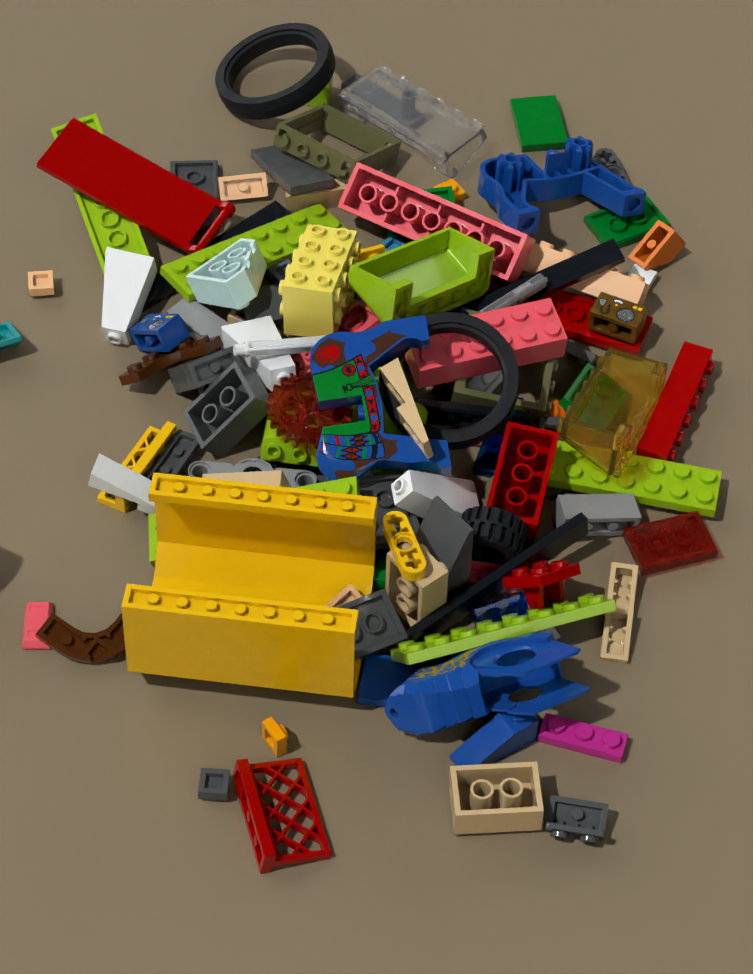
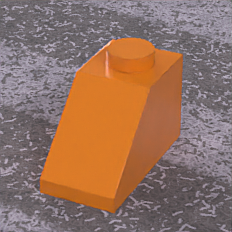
[628,219,686,271]

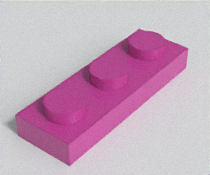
[538,713,629,764]

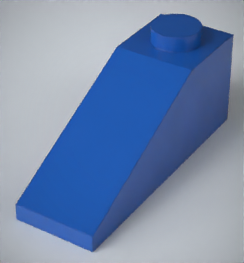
[450,701,539,766]

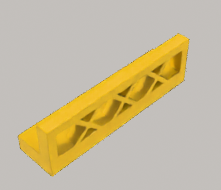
[97,421,177,513]

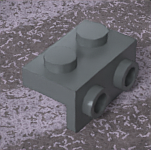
[545,795,609,844]

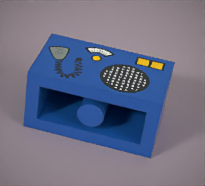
[129,314,190,352]

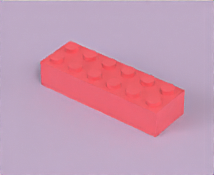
[404,298,568,389]

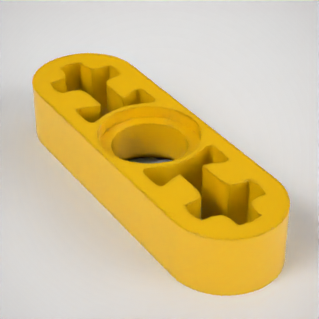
[383,511,426,582]

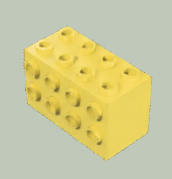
[278,224,361,337]

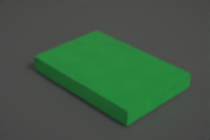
[510,95,567,152]
[583,195,671,248]

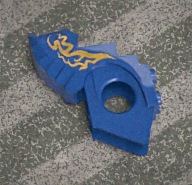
[385,632,590,736]

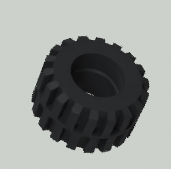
[461,506,528,564]

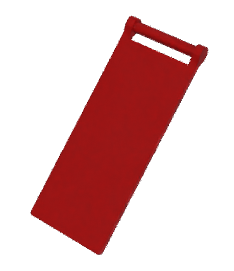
[37,118,236,255]

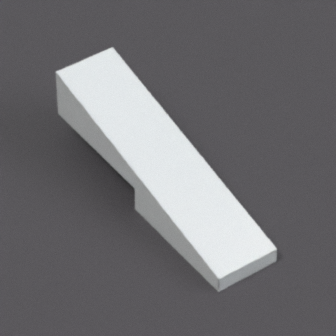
[87,453,155,514]

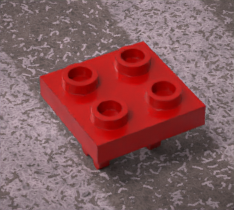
[502,559,581,609]

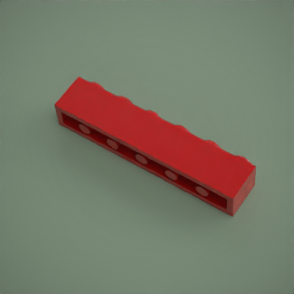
[636,341,715,462]

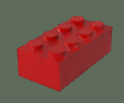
[486,421,560,540]

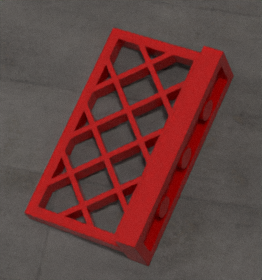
[232,758,331,874]

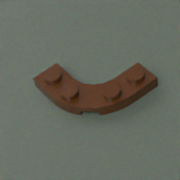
[119,334,223,386]
[35,613,126,663]

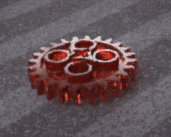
[266,370,353,450]

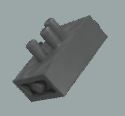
[167,346,240,394]

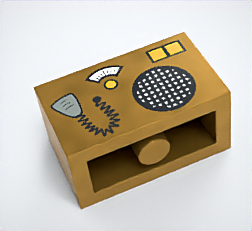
[588,292,648,345]

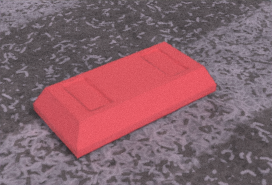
[22,602,53,649]

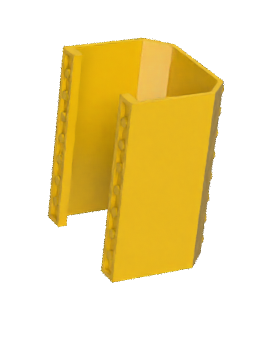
[121,472,377,698]

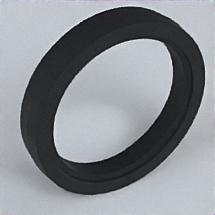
[215,23,335,120]
[379,312,520,450]

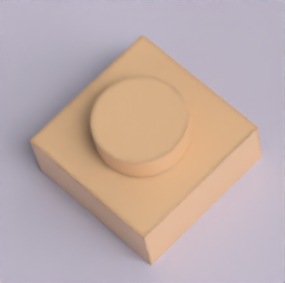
[28,270,54,297]

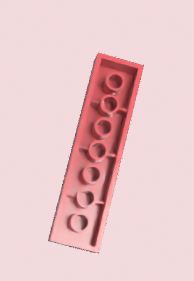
[337,162,536,283]

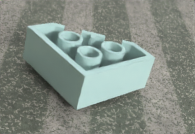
[185,238,267,310]

